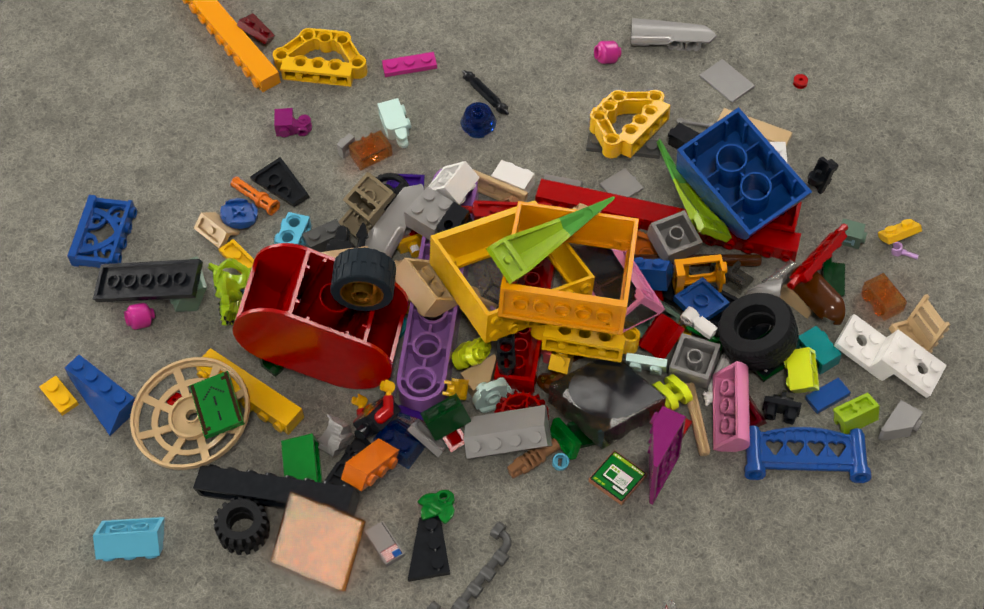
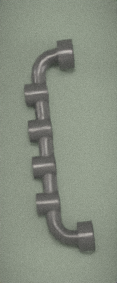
[427,521,512,609]

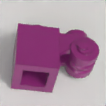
[274,108,312,137]

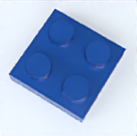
[673,277,730,320]

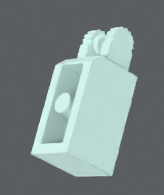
[377,98,411,149]

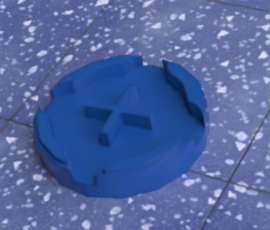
[220,198,258,229]

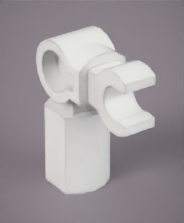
[679,306,718,340]

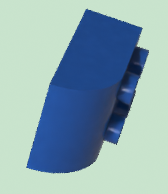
[676,107,812,240]

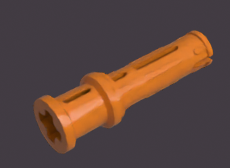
[230,176,280,216]

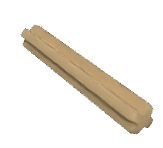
[686,382,710,456]

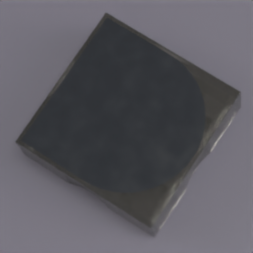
[548,359,666,449]

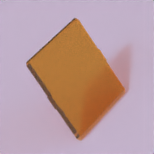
[271,492,366,591]

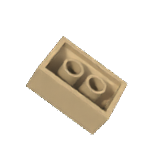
[395,258,458,317]

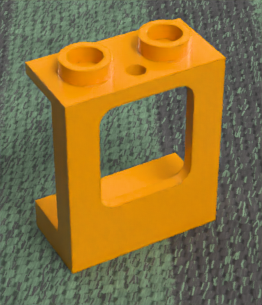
[672,254,727,295]

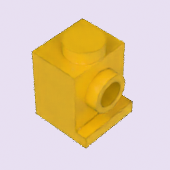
[548,352,574,374]

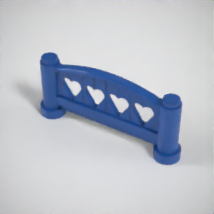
[744,426,871,483]

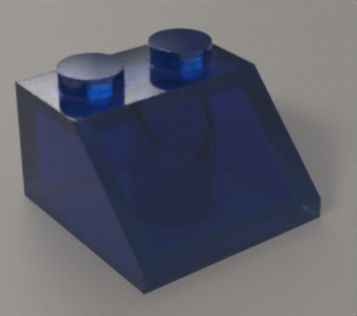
[373,419,426,470]

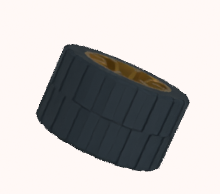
[330,247,396,311]

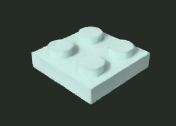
[626,353,667,376]

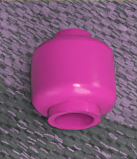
[594,41,621,64]
[124,303,155,330]

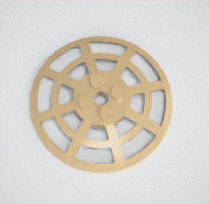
[130,357,250,470]

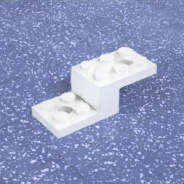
[834,314,947,398]

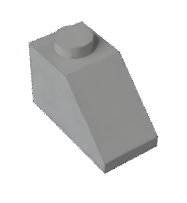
[878,400,923,441]

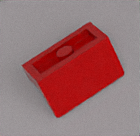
[639,313,685,359]

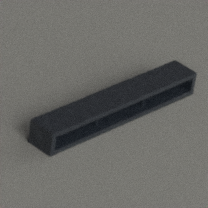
[193,464,360,519]

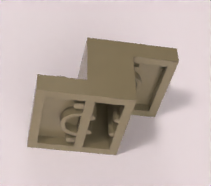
[338,171,396,239]

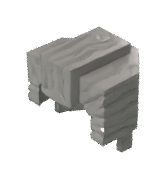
[318,414,354,457]

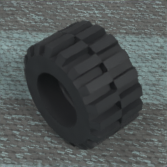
[214,496,270,555]

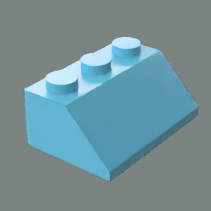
[93,517,165,561]

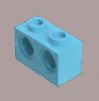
[274,212,312,246]

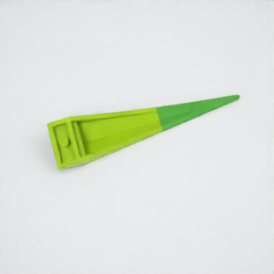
[656,139,732,242]
[486,197,615,284]

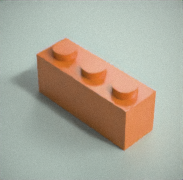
[341,438,399,491]

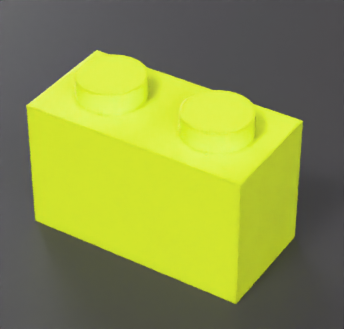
[784,347,819,393]

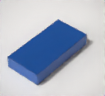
[805,377,851,414]

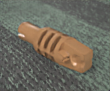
[507,438,560,478]

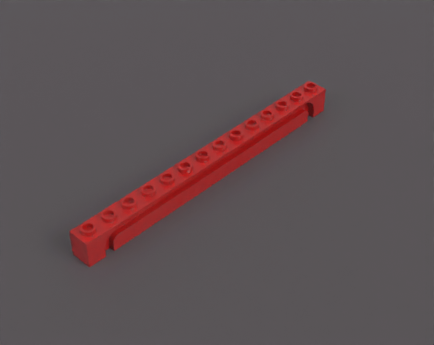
[535,179,801,262]

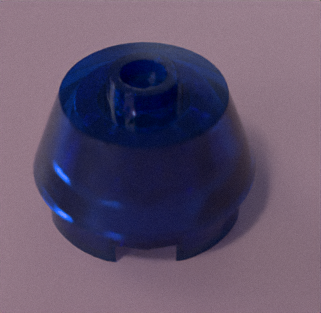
[460,102,497,138]

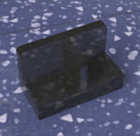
[709,260,754,295]

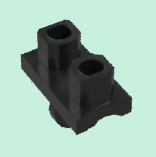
[807,156,839,194]
[762,390,802,425]

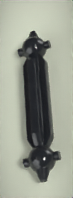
[463,70,509,115]

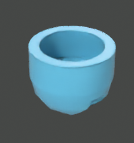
[552,453,569,471]

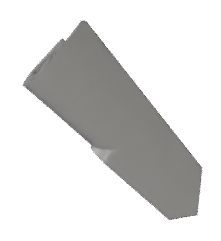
[631,18,717,51]
[365,184,424,258]

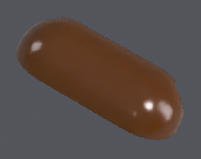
[788,265,845,325]

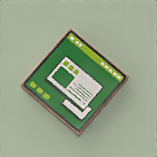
[589,450,647,506]

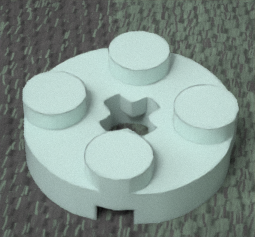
[472,377,512,413]

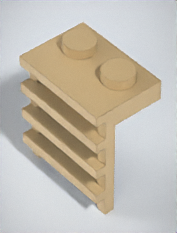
[889,294,950,353]

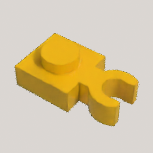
[442,378,469,400]

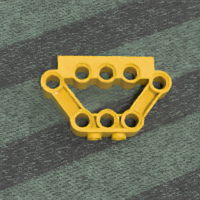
[273,28,368,87]
[589,90,671,158]
[531,317,640,363]

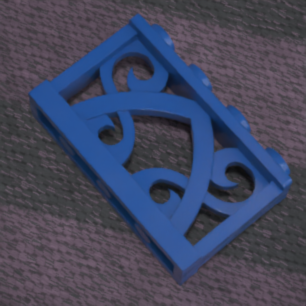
[67,195,137,268]

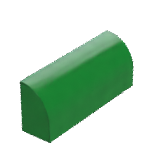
[281,433,326,519]

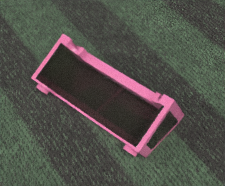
[569,243,665,332]

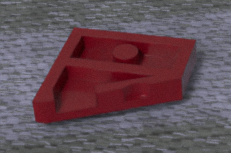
[236,13,275,44]

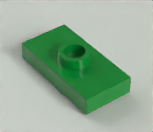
[550,417,582,460]

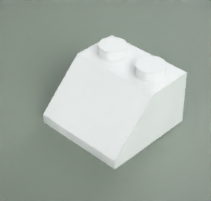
[428,161,480,205]

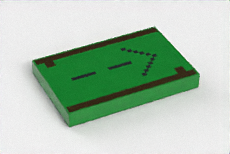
[189,371,245,439]

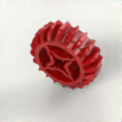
[494,388,549,420]

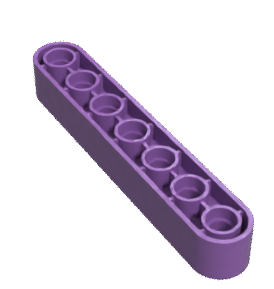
[397,169,479,412]

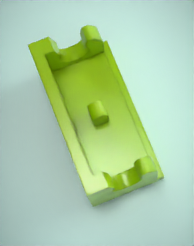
[833,392,880,434]

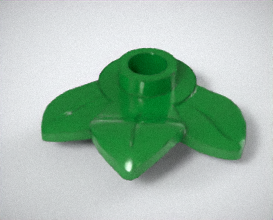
[418,490,455,524]

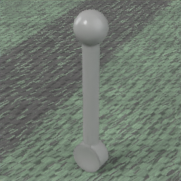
[677,118,713,128]

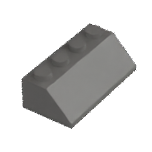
[464,405,552,459]

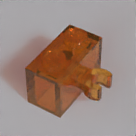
[348,130,392,171]
[862,273,907,321]

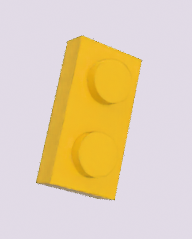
[878,219,922,245]
[39,376,79,416]

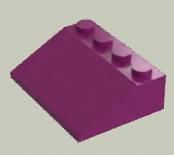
[647,406,686,505]

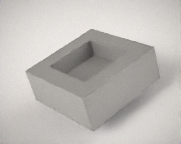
[337,133,356,159]

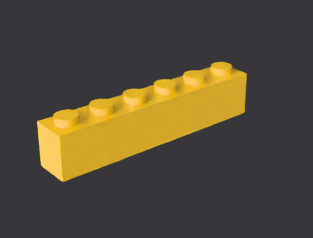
[196,348,304,435]

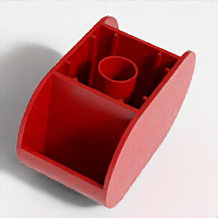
[233,243,409,389]

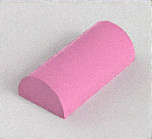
[713,361,750,452]

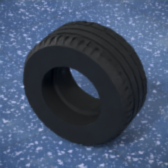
[718,293,799,371]

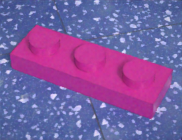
[382,52,437,77]

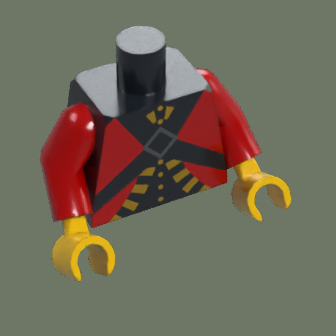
[351,379,401,440]

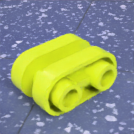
[452,337,492,370]
[651,374,693,411]

